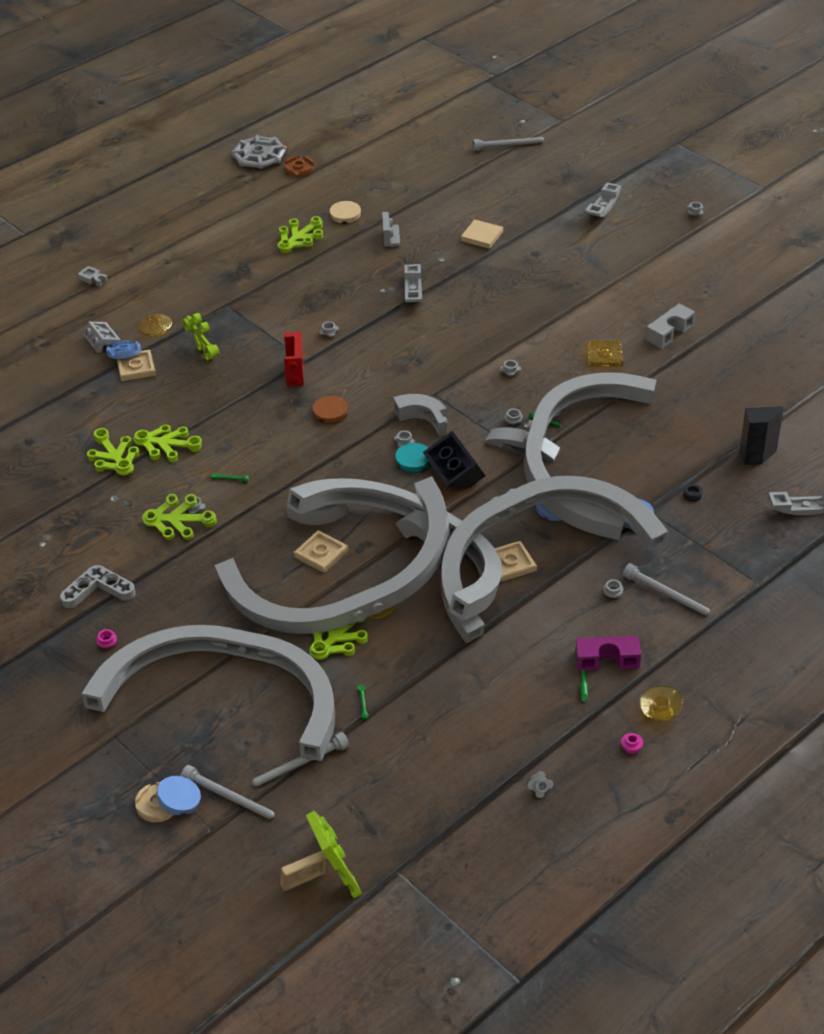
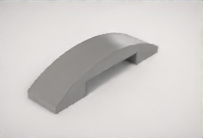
[585,183,622,217]
[404,264,422,302]
[485,428,560,462]
[768,491,824,515]

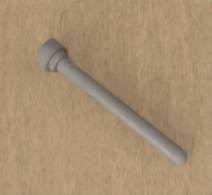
[472,137,544,152]
[622,563,710,616]
[252,732,350,787]
[181,765,274,819]

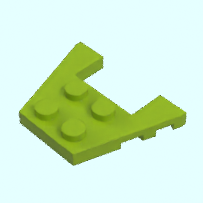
[306,811,362,899]

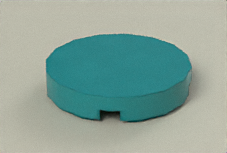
[395,443,431,472]

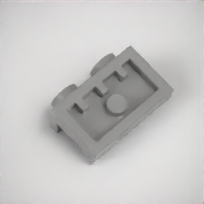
[382,212,400,247]
[84,321,121,353]

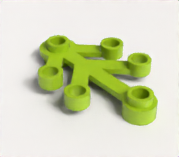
[278,216,323,253]
[182,313,220,361]
[133,425,202,462]
[87,428,140,476]
[142,494,217,540]
[309,618,368,660]

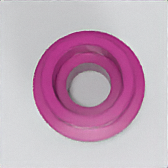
[96,629,117,648]
[621,733,643,754]

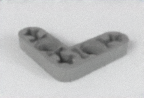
[60,565,136,608]

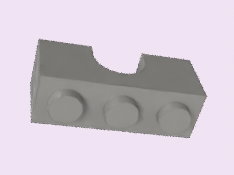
[646,303,696,349]

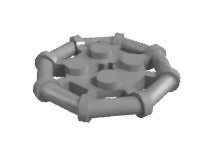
[231,135,287,170]

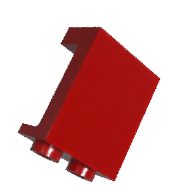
[284,332,304,386]

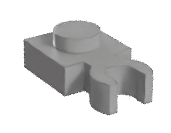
[77,266,108,287]

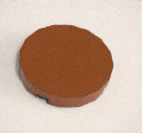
[284,156,314,177]
[312,395,348,423]

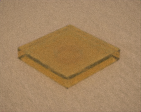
[587,340,624,367]

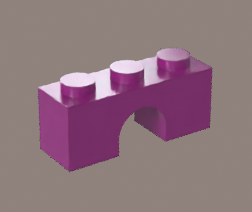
[575,636,641,671]

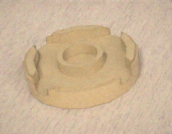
[330,201,361,223]
[135,782,174,823]

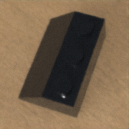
[740,406,784,465]
[423,430,486,488]

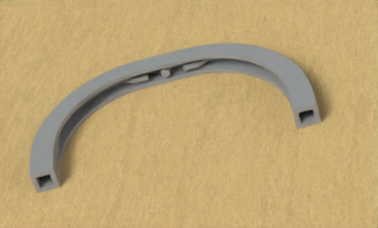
[523,373,656,540]
[215,476,450,634]
[440,476,668,643]
[286,478,502,621]
[82,625,335,761]

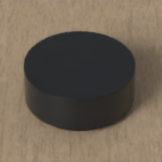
[683,484,703,502]

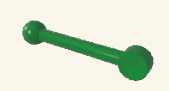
[211,472,249,483]
[357,685,369,720]

